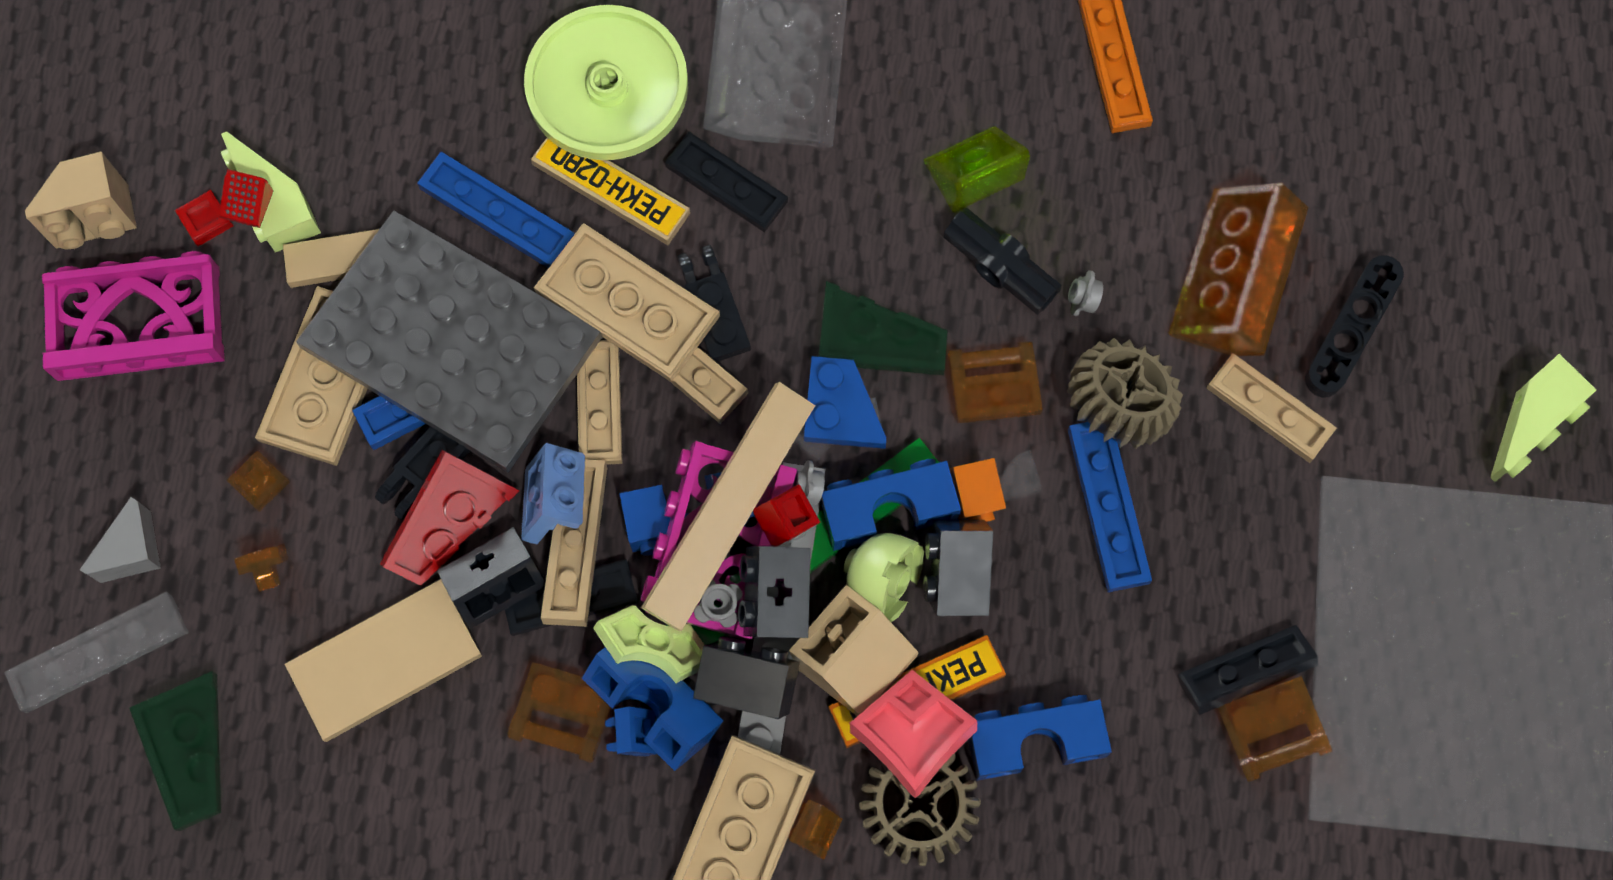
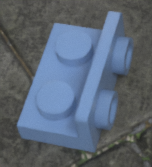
[521,443,585,544]

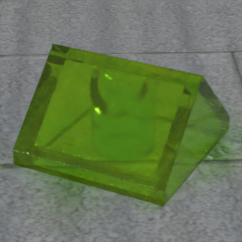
[924,126,1030,213]

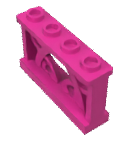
[42,251,225,381]
[641,441,797,640]

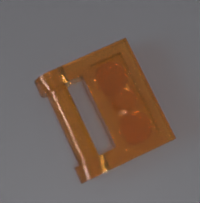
[948,341,1043,424]
[508,662,611,763]
[1218,676,1333,782]

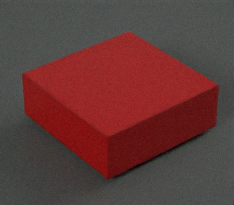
[175,190,233,247]

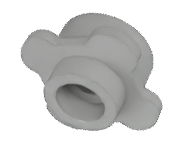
[1068,270,1103,316]
[792,460,825,505]
[694,580,742,628]

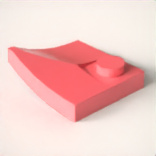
[850,670,977,798]

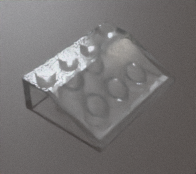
[703,0,847,148]

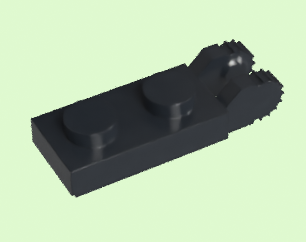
[677,245,751,362]
[375,427,471,521]

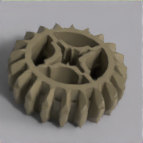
[1067,338,1183,449]
[859,754,981,867]

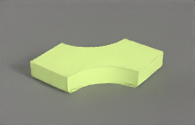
[593,605,704,683]

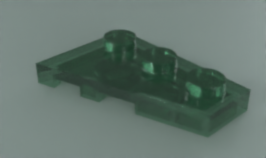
[819,281,948,376]
[129,671,221,831]

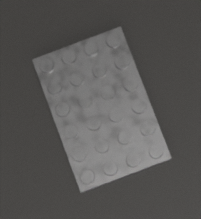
[296,211,602,473]

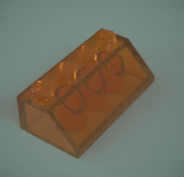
[1169,183,1309,356]

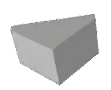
[80,497,161,583]

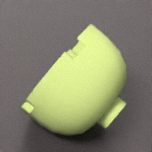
[844,533,924,622]

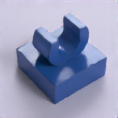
[605,707,657,756]

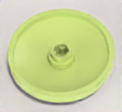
[524,5,688,160]

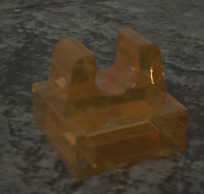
[226,450,290,512]
[234,543,288,591]
[788,799,843,860]

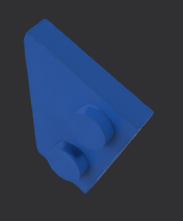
[804,356,886,449]

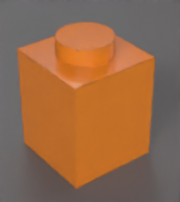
[949,458,1006,522]

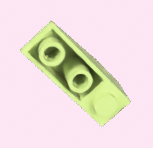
[221,132,321,253]
[1490,354,1596,482]

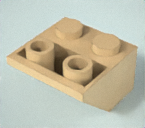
[25,152,137,249]
[789,585,918,716]

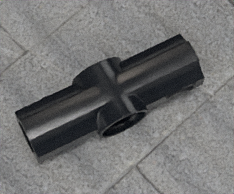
[944,208,1062,315]

